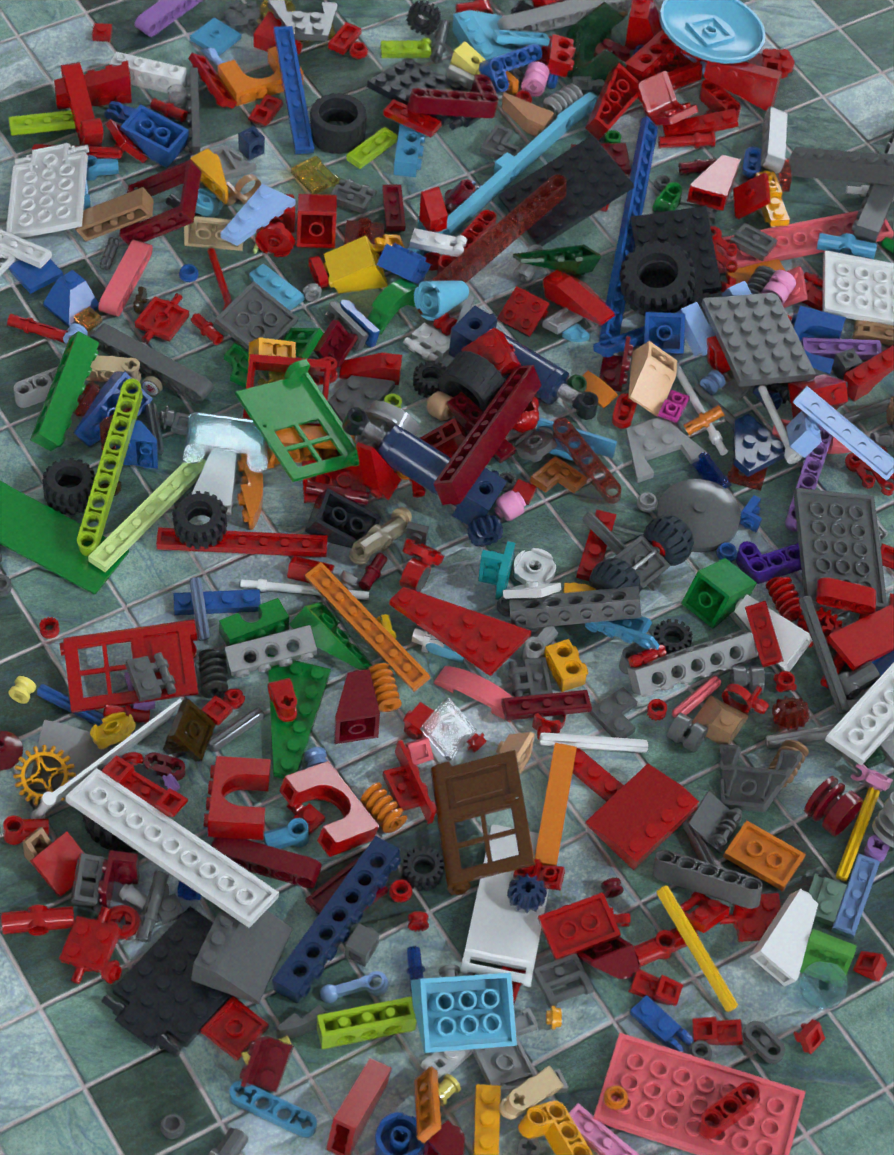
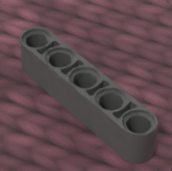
[653,850,763,909]

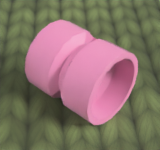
[521,62,550,97]
[761,270,796,305]

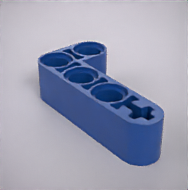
[479,44,542,94]

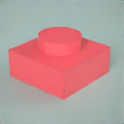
[405,737,434,765]

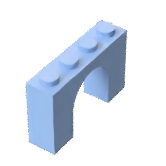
[676,281,752,357]

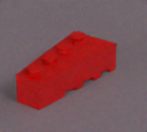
[704,60,782,111]
[585,63,639,141]

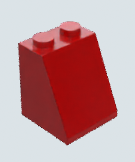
[625,0,663,50]
[297,194,337,248]
[788,374,848,419]

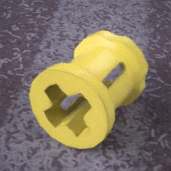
[438,1074,461,1107]

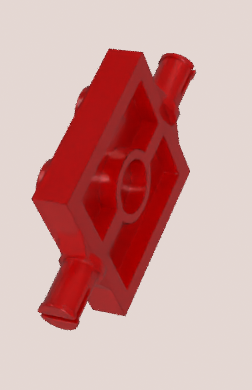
[135,293,189,344]
[719,893,781,942]
[59,906,122,984]

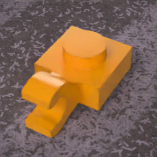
[372,234,405,252]

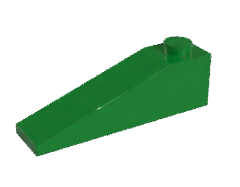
[289,602,373,670]

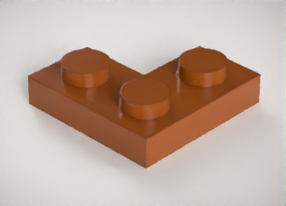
[530,456,588,494]

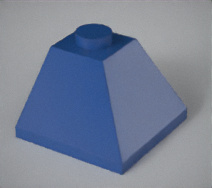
[43,270,99,327]
[644,312,685,355]

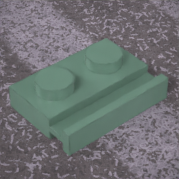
[808,873,847,927]

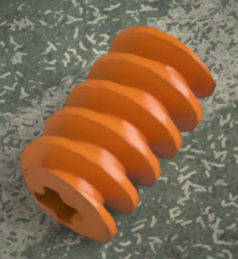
[367,663,402,712]
[360,782,408,833]

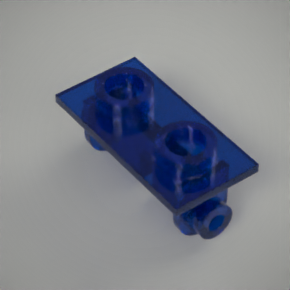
[692,452,732,489]

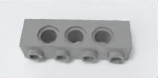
[225,625,317,678]

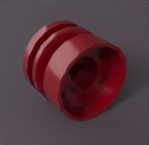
[804,776,864,837]

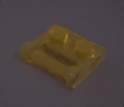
[291,156,341,194]

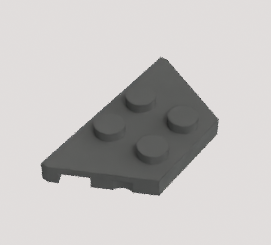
[328,375,395,423]

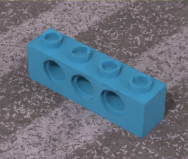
[394,124,425,177]

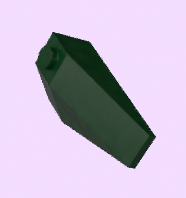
[513,245,601,276]

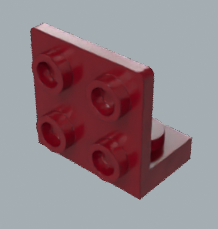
[599,336,633,392]
[98,851,140,909]
[239,1036,294,1093]

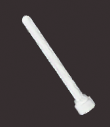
[758,385,802,464]

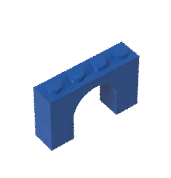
[791,306,846,375]

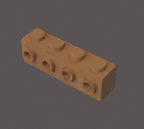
[75,187,154,242]

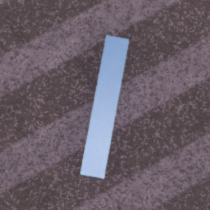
[793,386,894,481]

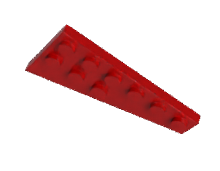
[389,587,532,677]

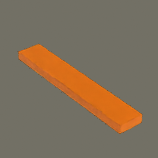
[535,743,577,866]

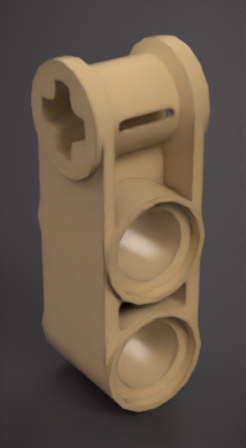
[85,355,141,382]
[499,1066,564,1120]

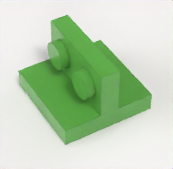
[800,929,857,988]

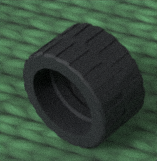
[310,93,367,154]
[438,351,505,412]

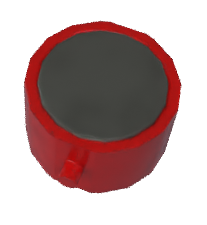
[400,558,431,592]

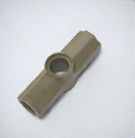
[352,517,406,559]

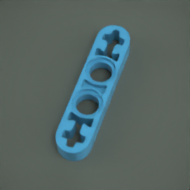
[229,1081,317,1138]

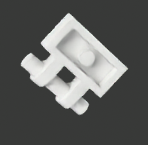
[403,322,450,364]

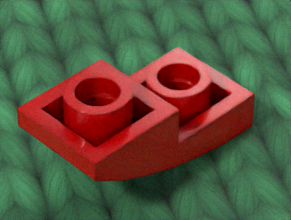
[513,859,565,891]

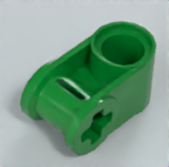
[652,182,683,212]

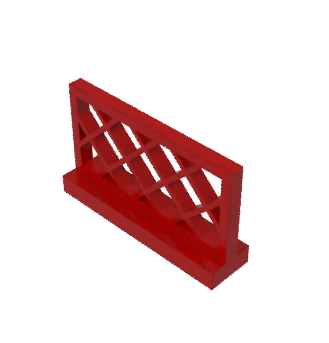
[637,52,702,103]

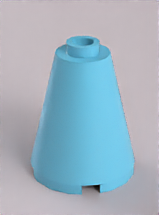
[414,281,469,320]

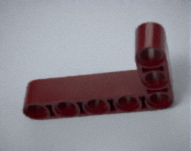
[407,74,499,118]

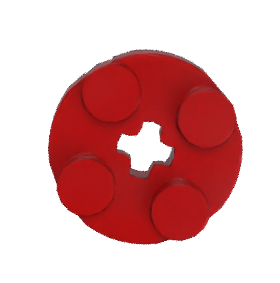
[761,48,795,79]
[255,222,295,257]
[402,538,445,566]

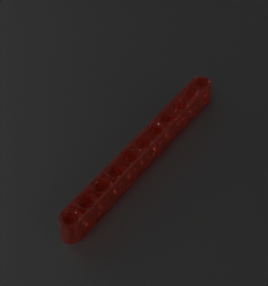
[417,174,567,314]

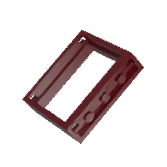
[119,160,202,246]

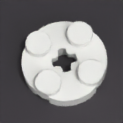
[513,548,556,584]

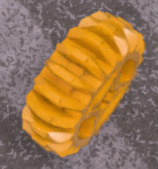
[13,745,76,806]

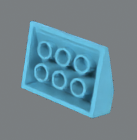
[452,10,530,68]
[411,973,517,1053]

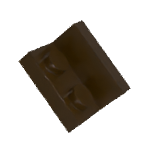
[163,699,216,762]

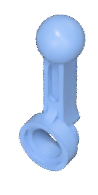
[320,971,389,1003]

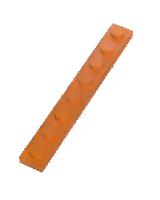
[305,562,431,692]

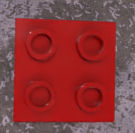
[497,286,550,336]

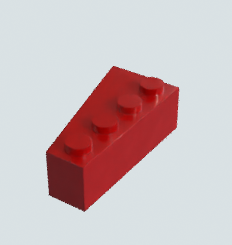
[54,60,132,109]

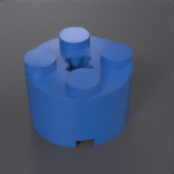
[374,1112,425,1155]

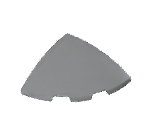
[29,720,112,792]

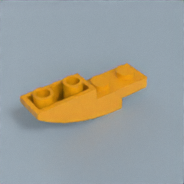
[756,171,790,227]

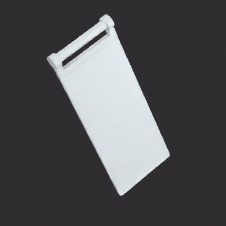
[31,699,182,819]
[460,824,549,987]

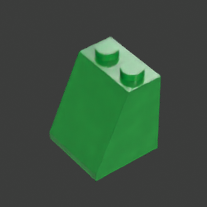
[681,558,757,629]

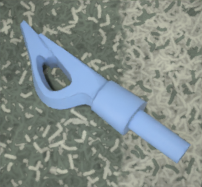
[200,48,225,66]

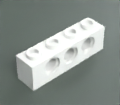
[110,52,187,97]

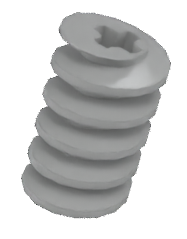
[543,84,583,120]

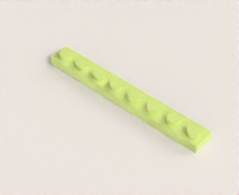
[88,453,206,572]

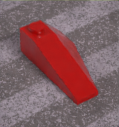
[543,270,615,325]

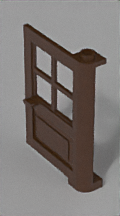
[430,750,535,895]

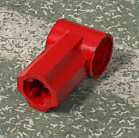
[455,0,493,14]
[3,815,49,845]

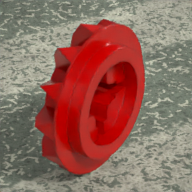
[106,905,141,940]

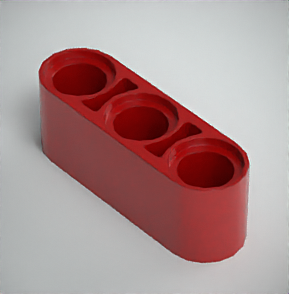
[699,79,741,119]
[816,577,876,615]
[698,1082,760,1139]

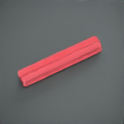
[672,675,721,718]

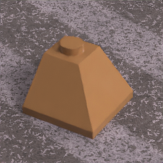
[692,695,749,745]

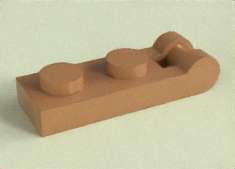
[852,320,894,346]

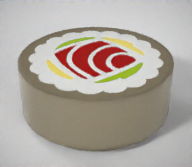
[141,376,163,397]

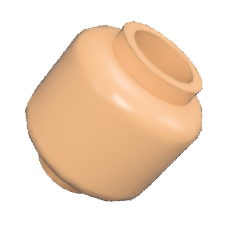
[427,391,453,421]

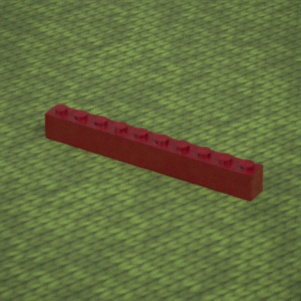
[433,365,541,505]

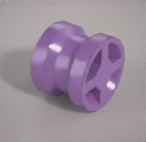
[864,835,890,863]

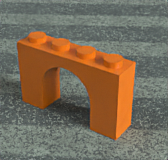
[218,47,303,106]

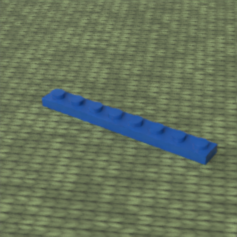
[273,26,314,154]

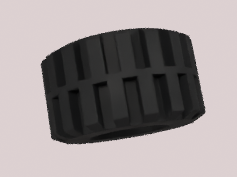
[42,458,95,515]
[172,491,227,550]

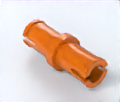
[683,404,725,436]

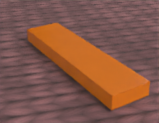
[414,1066,441,1143]

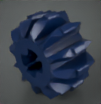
[467,515,504,547]
[507,873,547,913]

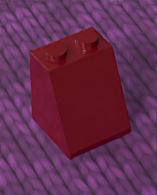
[334,670,380,744]

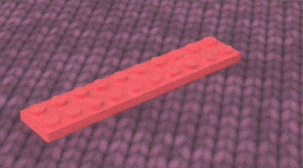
[716,211,894,273]

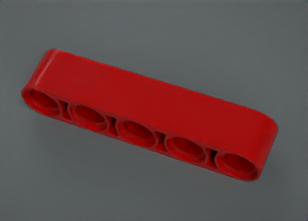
[437,210,497,281]

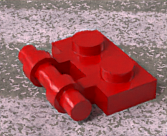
[802,271,823,311]

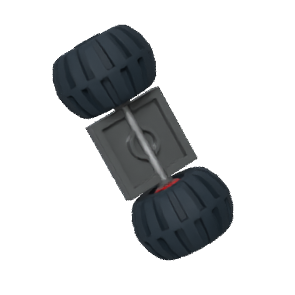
[589,515,694,594]

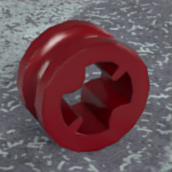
[601,878,624,898]

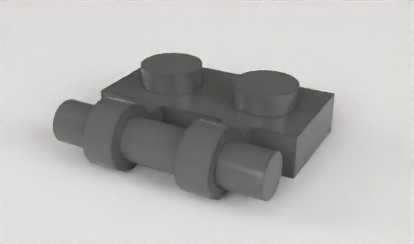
[330,178,377,214]
[126,653,176,702]
[508,657,553,697]

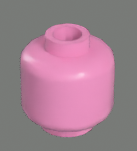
[494,490,526,521]

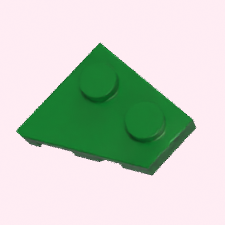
[283,328,324,359]

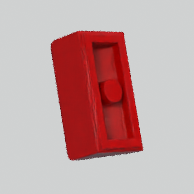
[287,556,335,583]

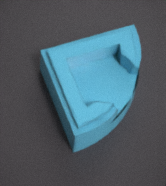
[562,323,590,342]

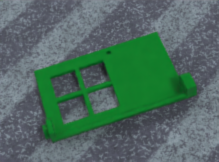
[235,359,360,482]

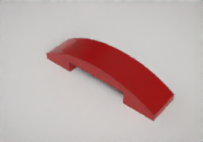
[101,755,188,817]

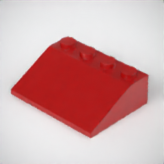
[585,763,699,871]

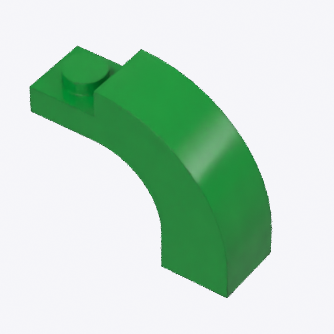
[367,279,418,335]

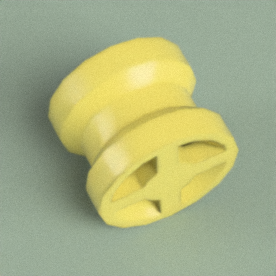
[8,676,36,704]

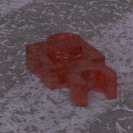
[778,158,792,192]

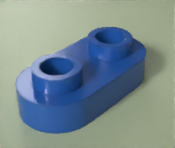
[742,147,762,178]

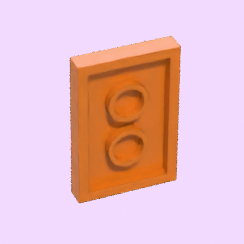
[723,820,806,891]

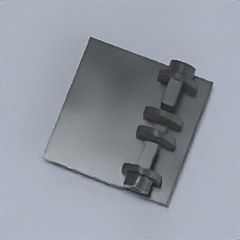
[688,791,742,853]

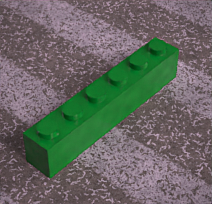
[30,331,99,451]

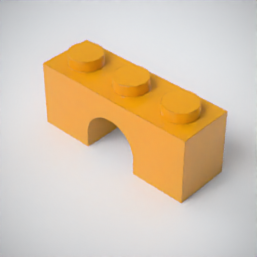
[472,1084,501,1155]

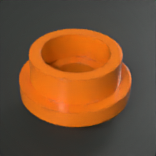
[603,1085,628,1110]

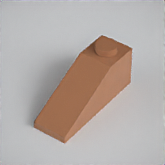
[502,92,554,137]

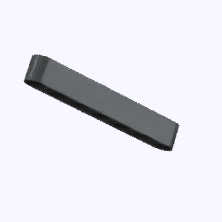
[90,324,214,404]

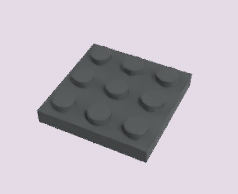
[215,281,299,350]

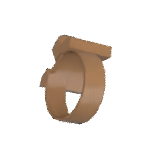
[226,174,261,206]

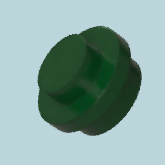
[567,374,587,393]

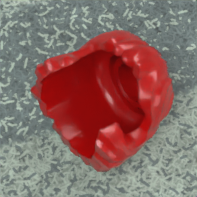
[512,397,539,433]

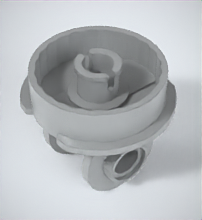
[356,401,419,452]

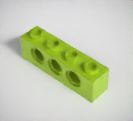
[317,996,417,1050]

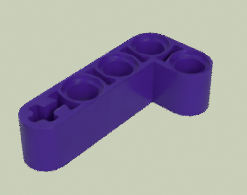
[736,541,802,584]

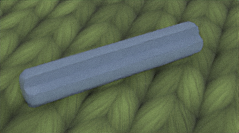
[189,577,210,640]

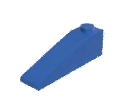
[73,372,153,447]

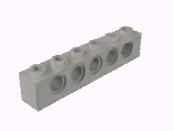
[627,630,758,697]

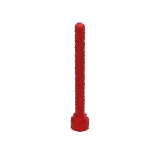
[208,248,232,310]

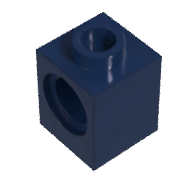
[238,126,265,161]

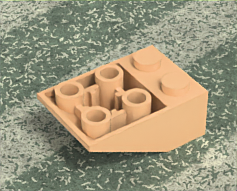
[628,341,677,417]

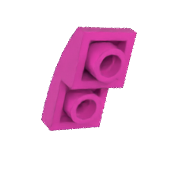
[658,390,690,423]

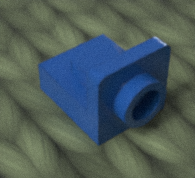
[739,495,762,532]

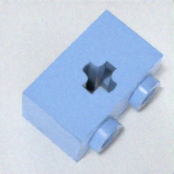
[786,411,822,458]

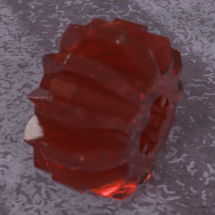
[772,695,810,731]

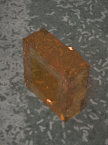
[74,306,103,332]

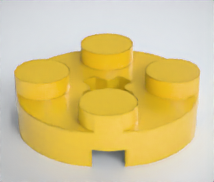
[90,712,136,749]

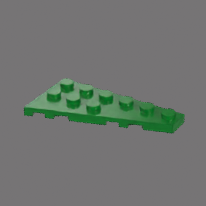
[268,654,331,779]

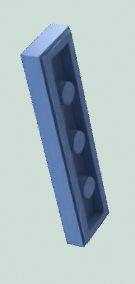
[831,854,880,939]

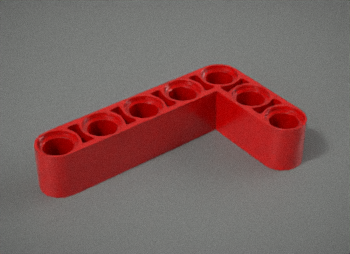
[61,62,104,147]

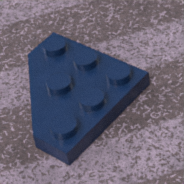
[732,414,785,477]

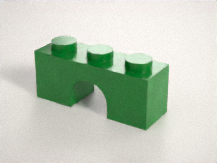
[219,598,289,646]

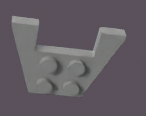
[626,417,708,483]
[473,1007,568,1094]

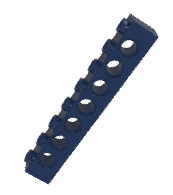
[272,836,401,1004]

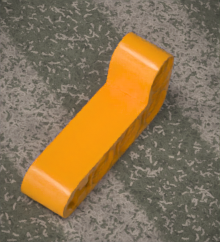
[518,1101,593,1155]

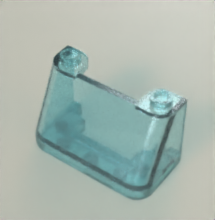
[183,412,269,473]

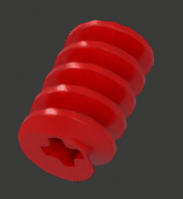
[766,577,803,622]

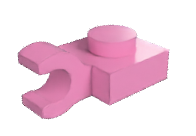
[851,764,893,791]

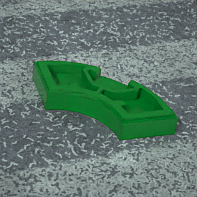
[224,342,249,388]

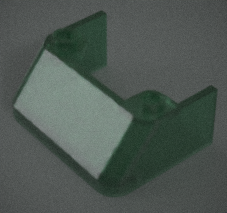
[566,1,626,82]

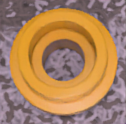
[546,1006,562,1030]

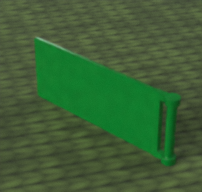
[0,481,129,594]

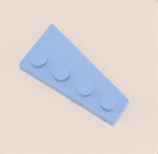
[221,184,296,246]

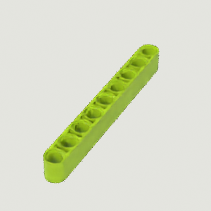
[77,379,143,556]

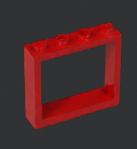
[242,354,331,432]

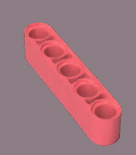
[99,240,153,317]

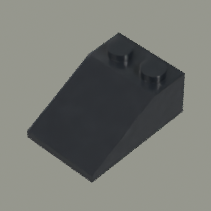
[305,488,381,548]

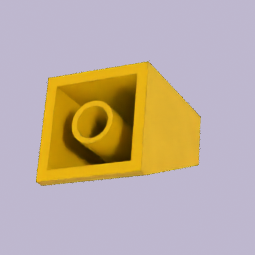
[323,236,388,294]

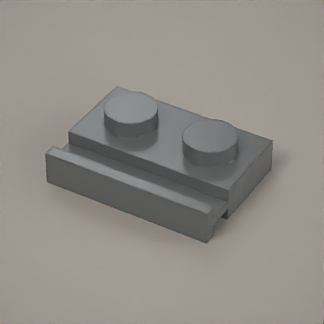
[730,223,777,262]

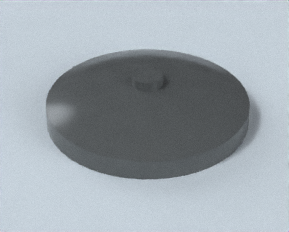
[657,479,740,553]

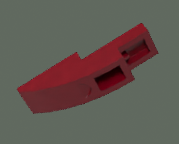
[447,392,516,464]

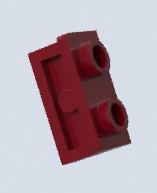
[313,320,358,367]

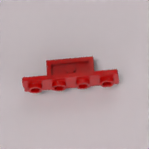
[382,740,437,824]

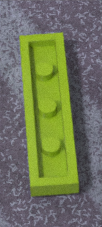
[8,110,76,136]

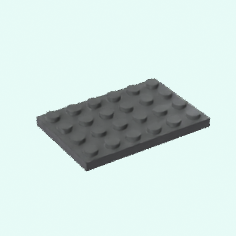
[701,292,816,387]
[793,488,887,610]

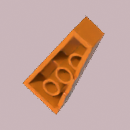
[264,425,356,468]

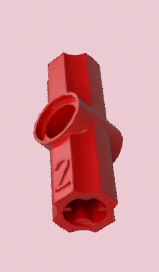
[1,905,74,936]
[634,927,700,968]

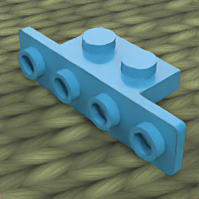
[536,418,617,465]
[585,616,660,650]

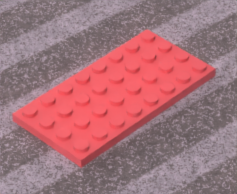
[593,1033,805,1155]

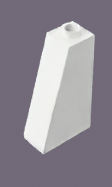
[192,437,238,515]
[734,595,812,672]
[750,889,818,986]

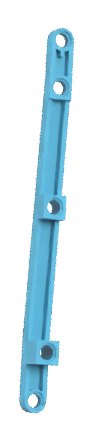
[407,92,598,257]

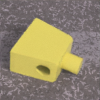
[447,41,485,76]

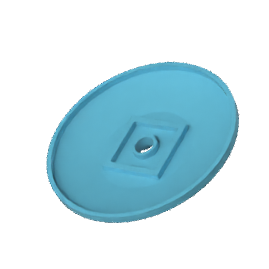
[659,0,765,63]

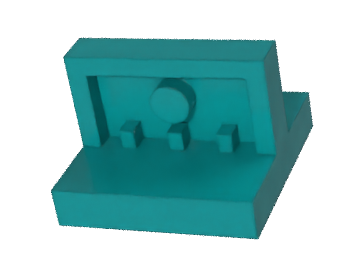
[478,541,516,600]

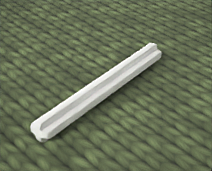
[539,733,648,753]

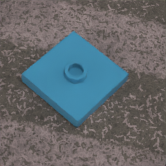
[190,17,241,56]

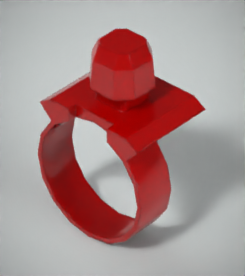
[722,684,769,715]
[532,713,566,740]

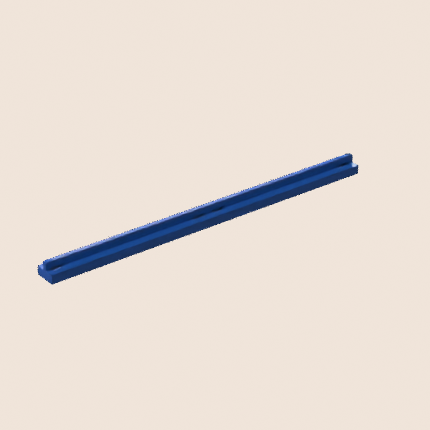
[599,116,658,342]

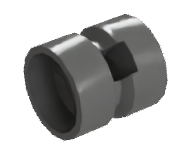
[730,666,765,695]
[667,713,708,753]

